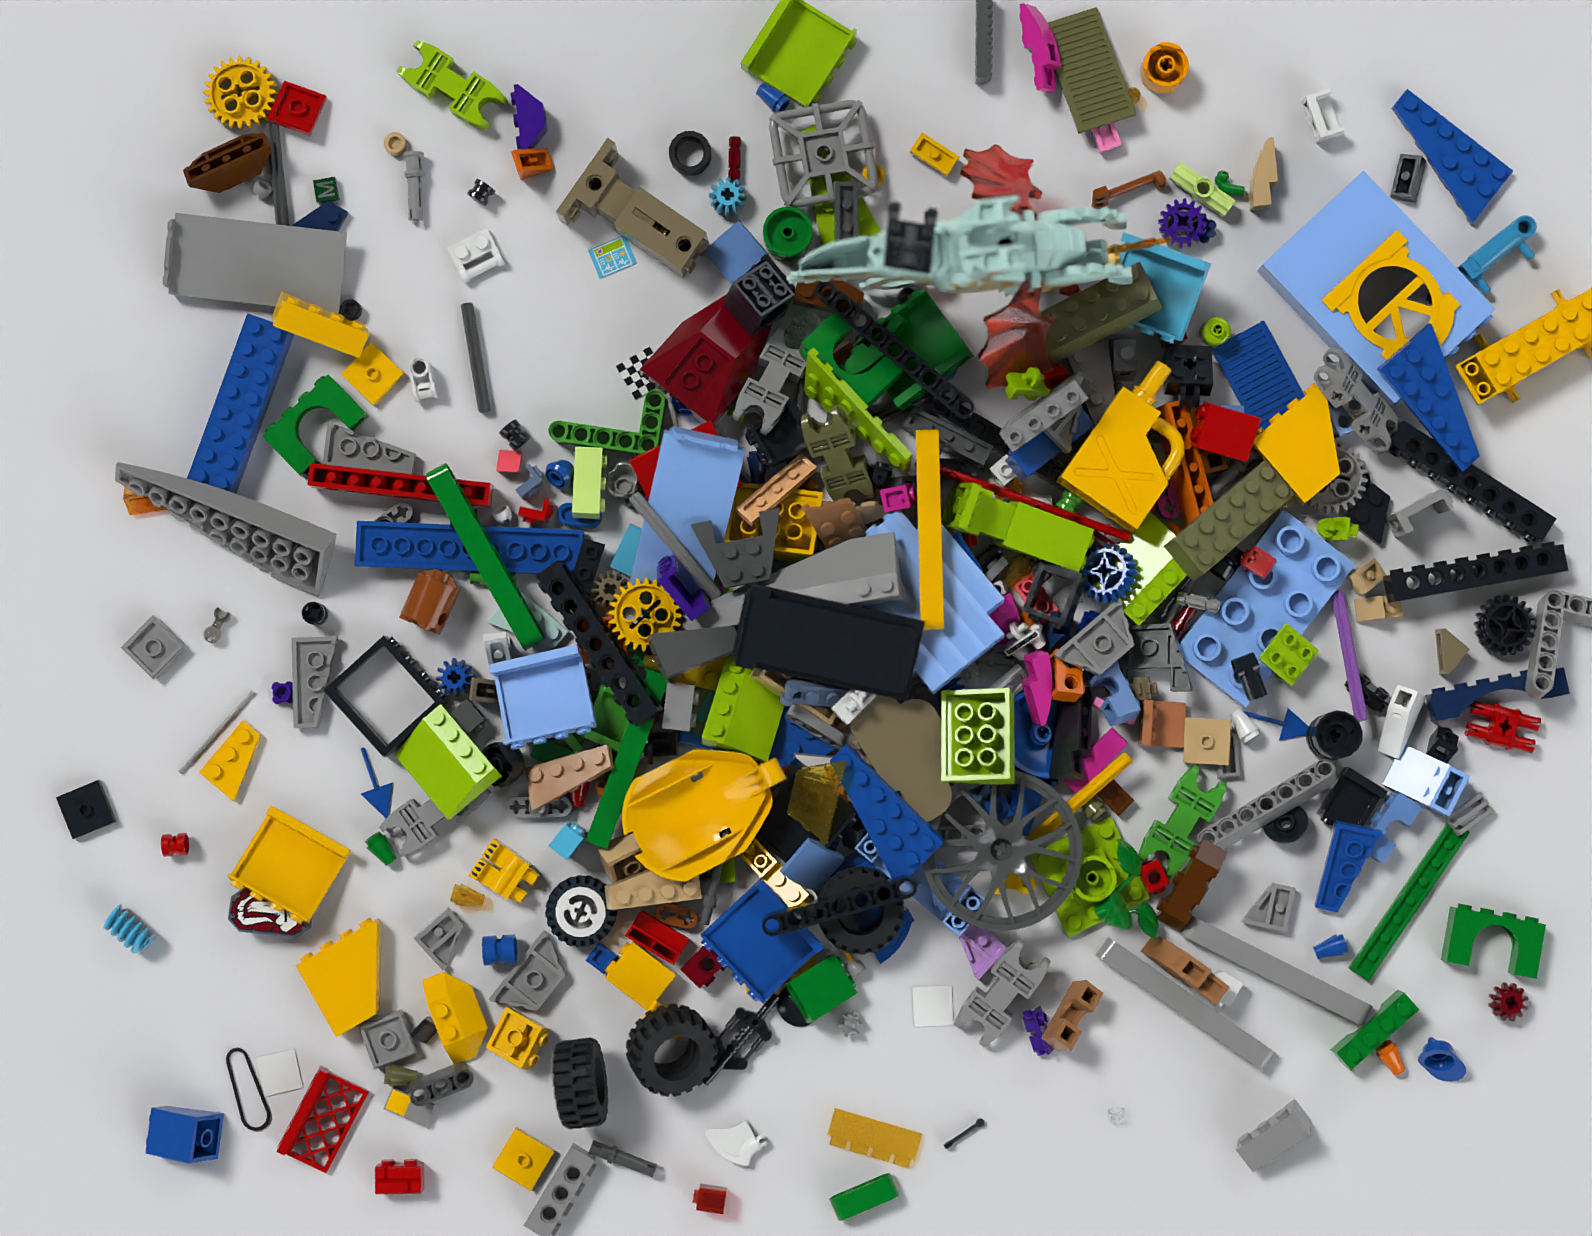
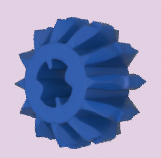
[436,658,475,697]

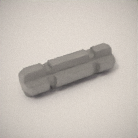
[1176,591,1221,613]

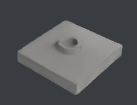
[121,615,186,679]
[358,1010,418,1069]

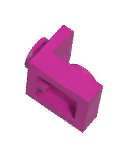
[880,483,917,512]

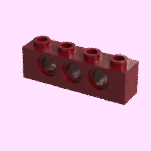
[680,946,725,989]

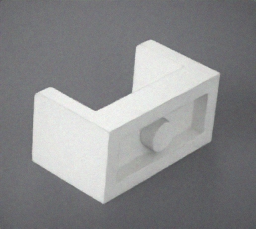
[1301,88,1345,143]

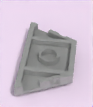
[1053,598,1134,676]
[489,930,566,1011]

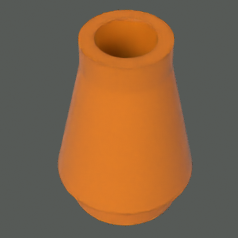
[1376,1040,1405,1075]

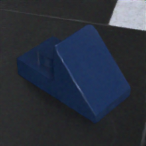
[1043,611,1074,655]

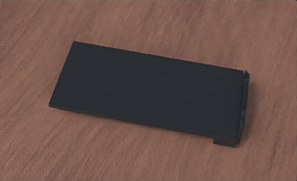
[732,583,925,701]

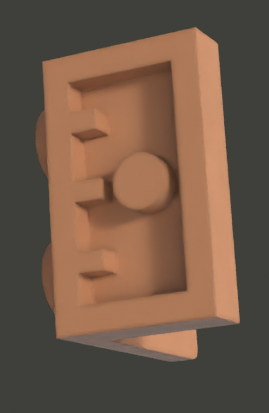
[1138,699,1186,748]

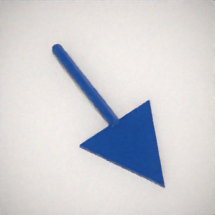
[1244,708,1309,740]
[361,748,393,818]

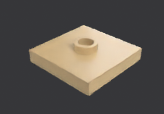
[1183,717,1232,765]

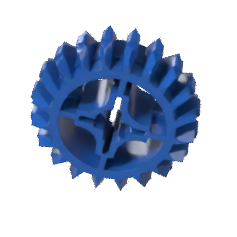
[1079,543,1138,604]

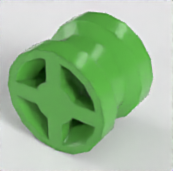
[1055,490,1083,513]

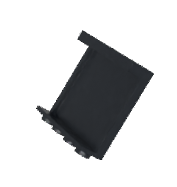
[754,757,858,863]

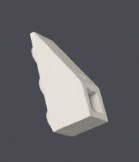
[1378,684,1426,759]

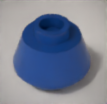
[546,460,574,489]

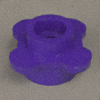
[271,681,293,704]

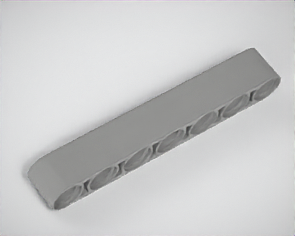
[1198,759,1337,850]

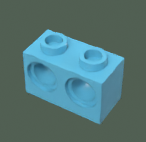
[548,822,587,860]

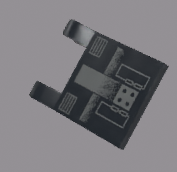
[883,201,938,274]

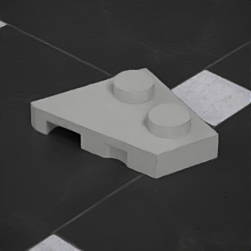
[1242,882,1295,932]

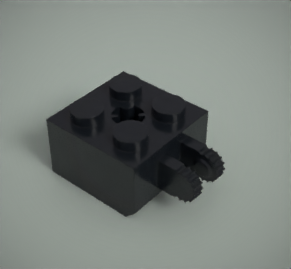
[1162,344,1213,406]

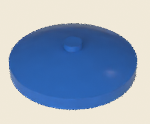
[1014,692,1060,779]

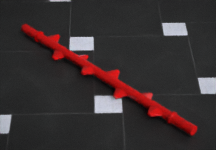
[914,462,1131,542]

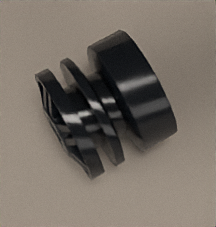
[1306,711,1363,761]

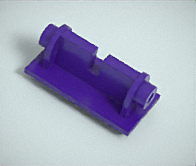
[1022,1006,1055,1056]

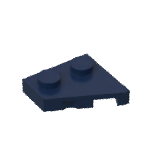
[292,201,349,231]

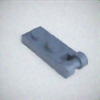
[780,680,847,707]

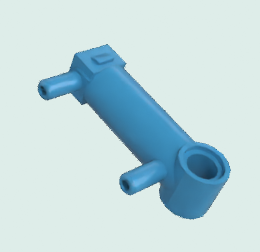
[1457,215,1537,295]

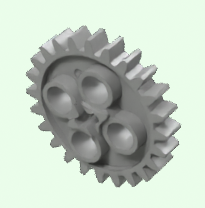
[1308,440,1368,514]

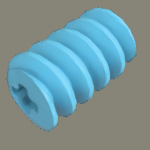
[103,904,156,954]

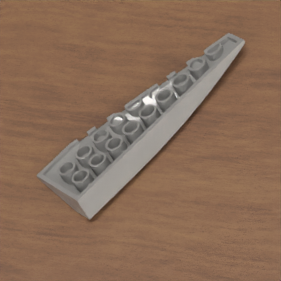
[115,462,337,597]
[680,532,904,631]

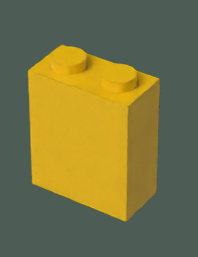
[605,941,677,1010]

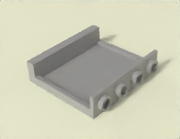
[999,369,1093,452]

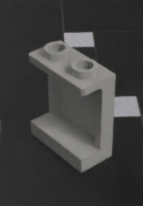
[1386,488,1454,538]

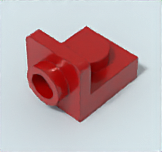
[1240,545,1277,580]

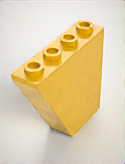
[1252,383,1340,505]
[296,917,381,1037]

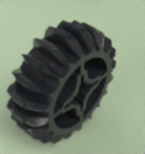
[1474,595,1537,656]

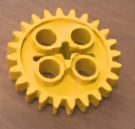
[203,56,278,130]
[608,577,682,652]

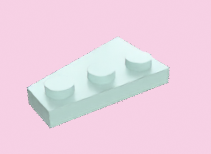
[488,590,569,649]

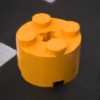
[1140,42,1189,93]

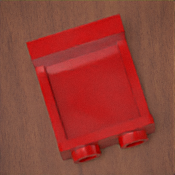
[1190,401,1261,462]

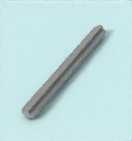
[629,492,721,600]

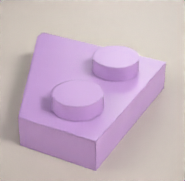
[959,924,1007,981]

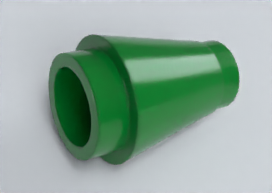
[365,831,397,866]

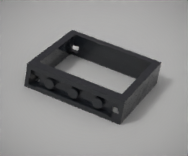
[323,635,448,758]

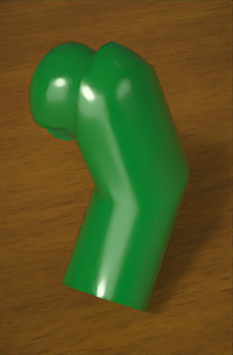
[1215,170,1245,197]

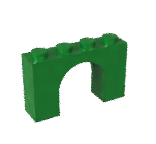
[799,308,903,410]
[262,374,369,478]
[1441,903,1546,979]

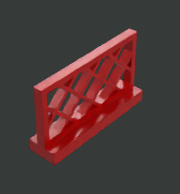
[276,1065,369,1173]

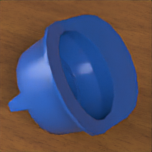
[1418,1037,1466,1082]

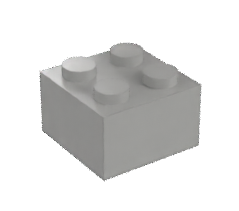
[662,683,700,731]

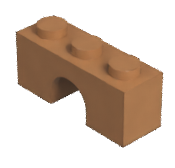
[1041,980,1103,1051]

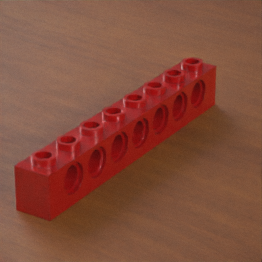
[307,463,494,508]

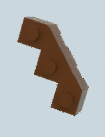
[1156,839,1227,931]

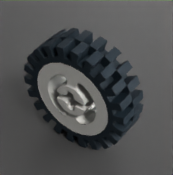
[545,875,617,947]

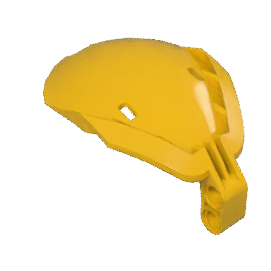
[622,749,786,882]

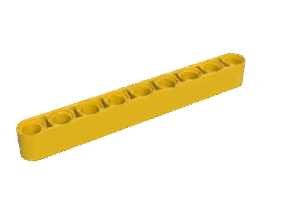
[916,429,944,630]

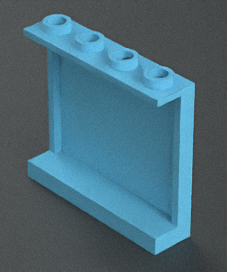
[1120,232,1211,343]

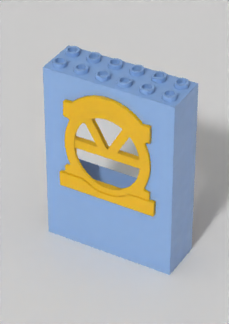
[1257,170,1496,406]

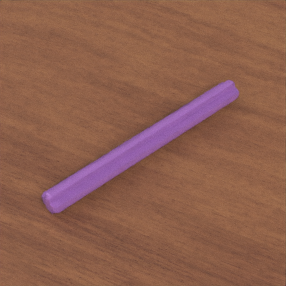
[1332,590,1367,722]

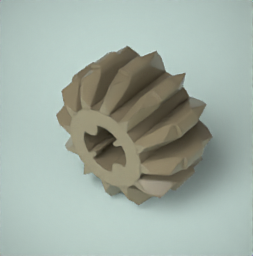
[591,570,628,609]

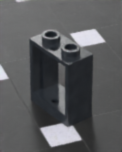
[1022,560,1088,630]

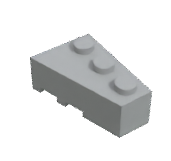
[1236,1099,1311,1172]

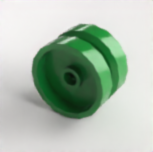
[763,207,812,261]

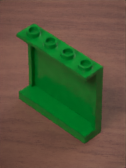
[852,289,974,411]

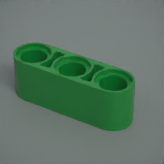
[829,1173,899,1221]

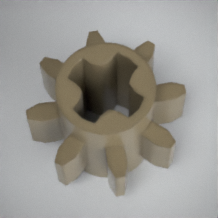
[1129,676,1156,700]

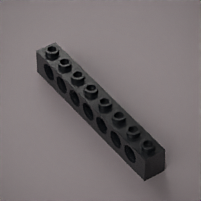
[1385,420,1557,543]
[1383,541,1568,603]
[536,560,664,727]

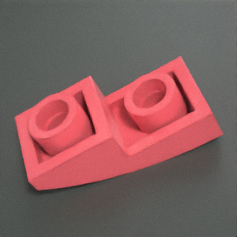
[1013,573,1059,624]

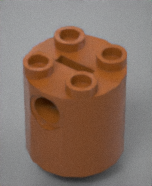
[399,569,460,635]

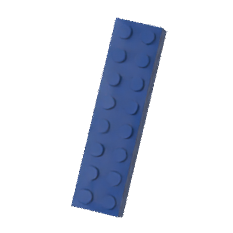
[187,313,295,494]

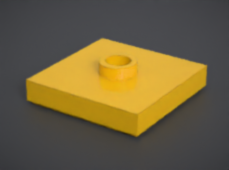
[341,342,405,406]
[492,1127,555,1191]

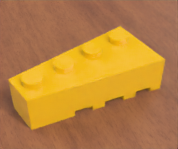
[272,291,369,358]

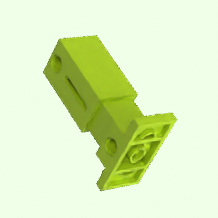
[941,483,1095,572]

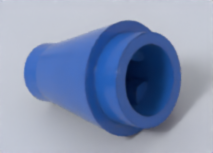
[756,83,790,113]
[1313,934,1349,959]

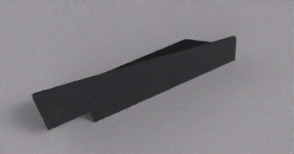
[1049,684,1092,781]

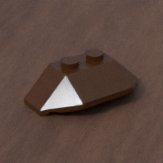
[183,133,272,193]

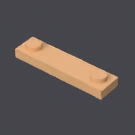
[736,453,817,527]

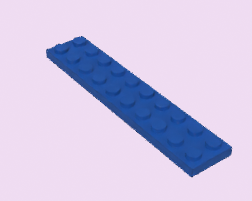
[355,521,584,574]

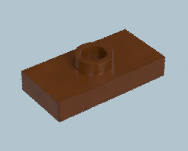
[1096,769,1135,816]

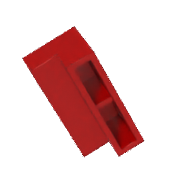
[625,909,690,965]

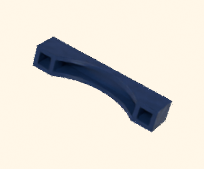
[1425,666,1570,721]

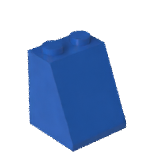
[145,1106,224,1164]

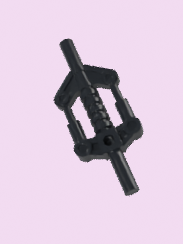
[703,993,780,1086]

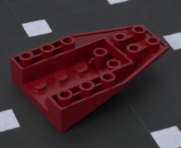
[640,294,773,425]

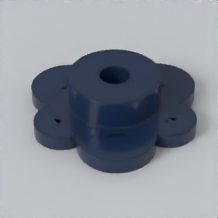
[1193,218,1217,244]

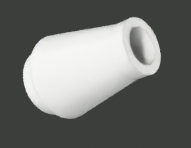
[1230,708,1260,743]

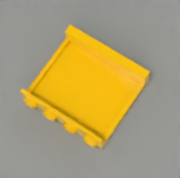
[227,805,351,924]

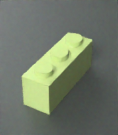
[572,447,607,519]

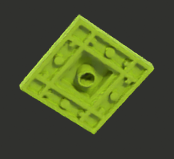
[1029,816,1150,937]

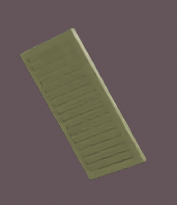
[1048,7,1136,134]

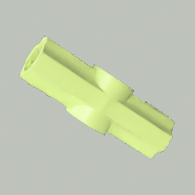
[1169,162,1236,218]

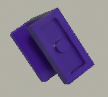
[657,554,709,621]

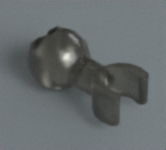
[203,607,231,643]

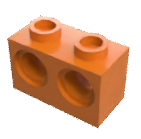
[1049,649,1085,702]

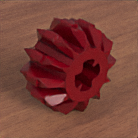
[1488,982,1528,1021]

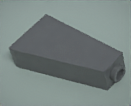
[647,626,737,681]

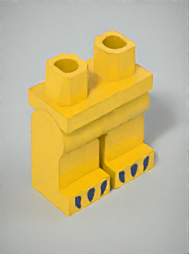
[468,838,540,903]

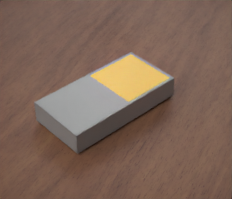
[384,1087,435,1127]

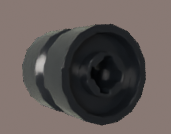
[1209,546,1244,582]

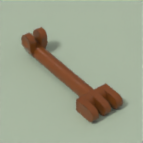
[1091,170,1166,209]

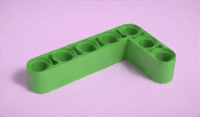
[548,390,666,455]

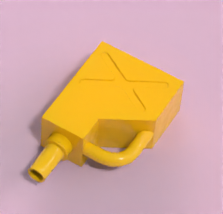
[1056,361,1184,533]

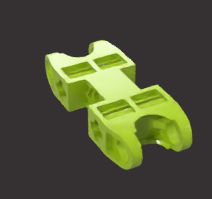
[396,40,508,131]

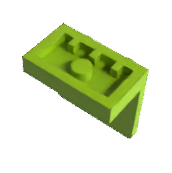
[1259,624,1319,686]

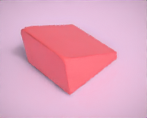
[496,450,522,474]

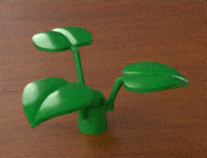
[1094,839,1159,939]

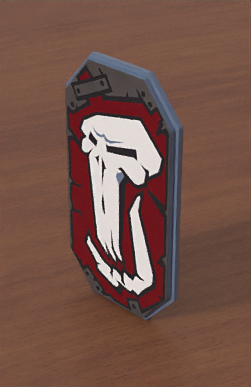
[228,888,313,938]

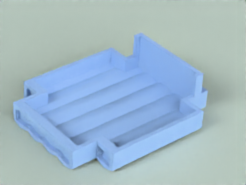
[862,509,1004,694]

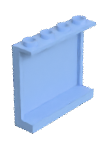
[489,644,597,749]

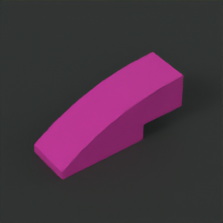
[1021,650,1052,726]
[1062,727,1128,793]

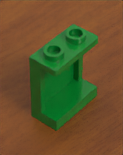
[783,954,857,1023]

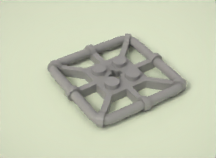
[769,100,878,208]

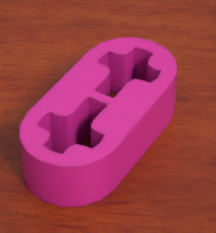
[1156,479,1180,519]

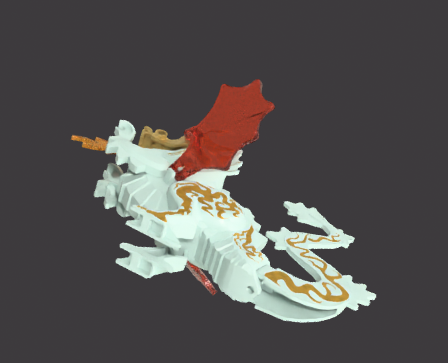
[786,144,1173,390]

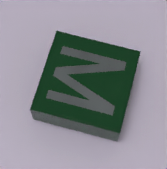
[313,177,340,204]

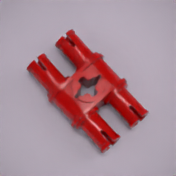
[1464,700,1541,754]

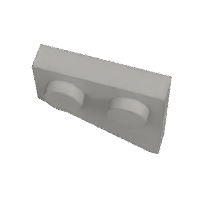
[1043,404,1082,454]
[414,907,463,971]

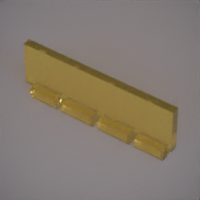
[827,1108,922,1168]

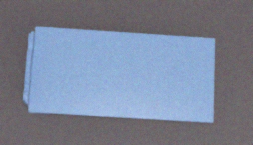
[630,426,745,605]

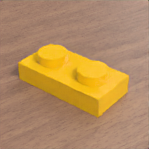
[910,132,960,177]

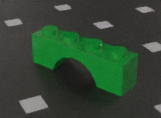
[1330,990,1419,1070]

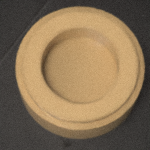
[384,132,407,156]

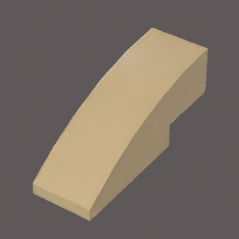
[1249,137,1278,211]

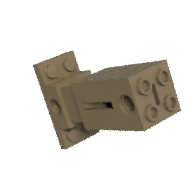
[556,138,709,278]

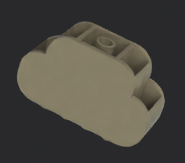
[849,694,952,822]

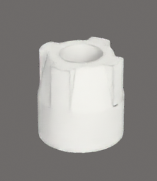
[992,580,1008,596]

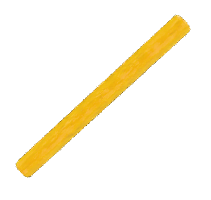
[1025,752,1133,840]

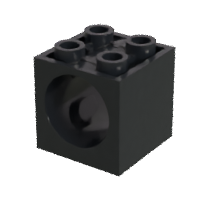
[723,261,795,337]

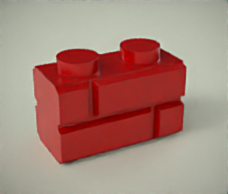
[375,1159,424,1194]

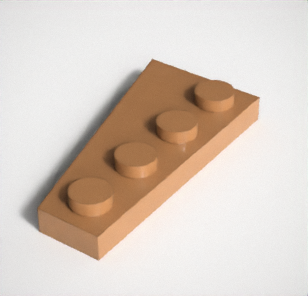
[525,745,614,813]

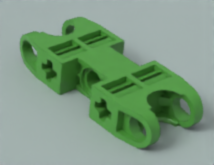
[1138,764,1227,878]

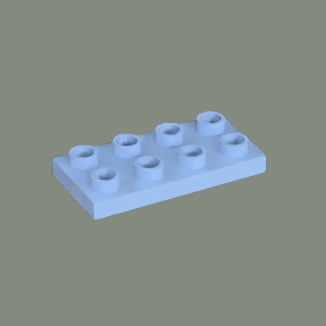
[1179,509,1356,707]

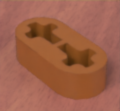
[655,903,698,929]

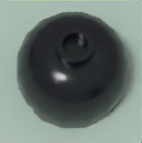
[482,742,525,788]

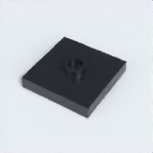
[56,780,117,839]

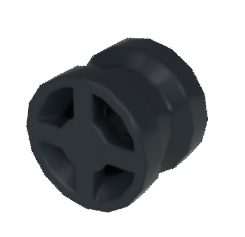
[467,178,495,206]

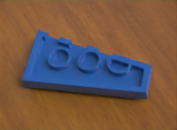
[1314,820,1382,913]

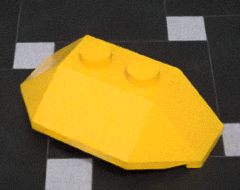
[422,971,488,1064]

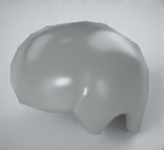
[606,463,640,499]

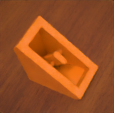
[511,148,554,180]

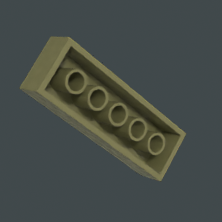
[1017,261,1163,371]
[1163,459,1295,581]

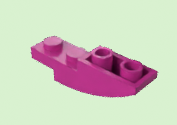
[1019,3,1061,93]

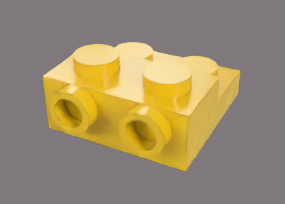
[485,1007,550,1070]

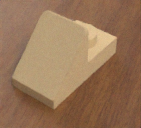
[1346,558,1387,595]
[1354,595,1403,622]

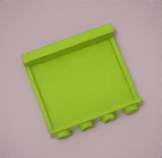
[741,0,858,107]

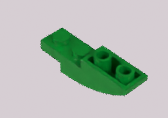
[838,313,910,374]

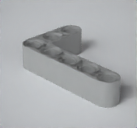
[1525,590,1592,699]

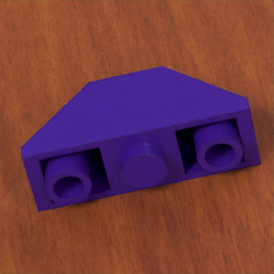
[510,84,548,150]

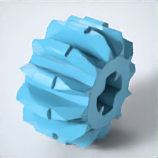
[709,177,747,216]

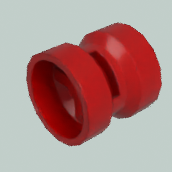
[161,833,189,857]

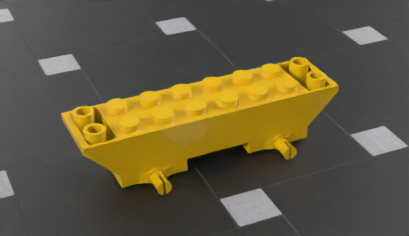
[1454,288,1592,405]

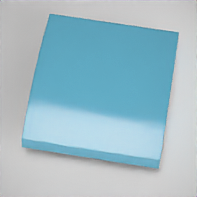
[610,523,642,577]

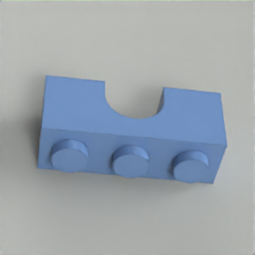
[1083,661,1141,727]
[1370,791,1422,863]

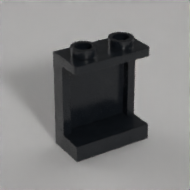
[745,400,808,470]
[1316,767,1388,827]

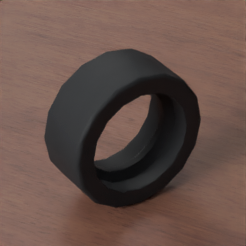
[669,131,711,176]

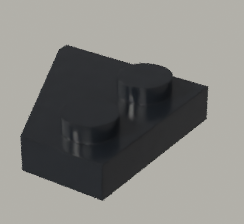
[1345,483,1390,545]

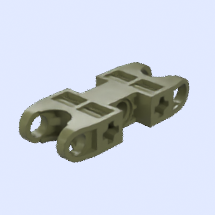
[801,405,875,501]

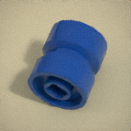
[482,934,518,966]

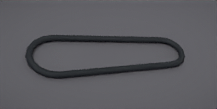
[226,1048,270,1131]

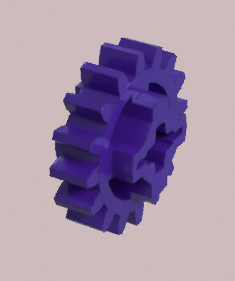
[1158,198,1207,249]

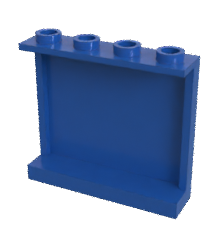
[701,878,824,1004]

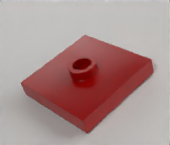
[267,80,327,136]

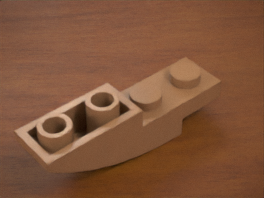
[1140,936,1230,1006]

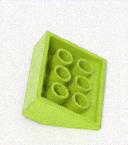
[1092,511,1187,626]
[702,654,785,762]
[941,688,1015,785]
[395,704,501,820]

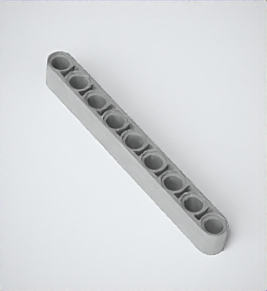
[1181,916,1373,1026]
[1095,937,1276,1071]

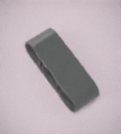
[407,1062,474,1106]

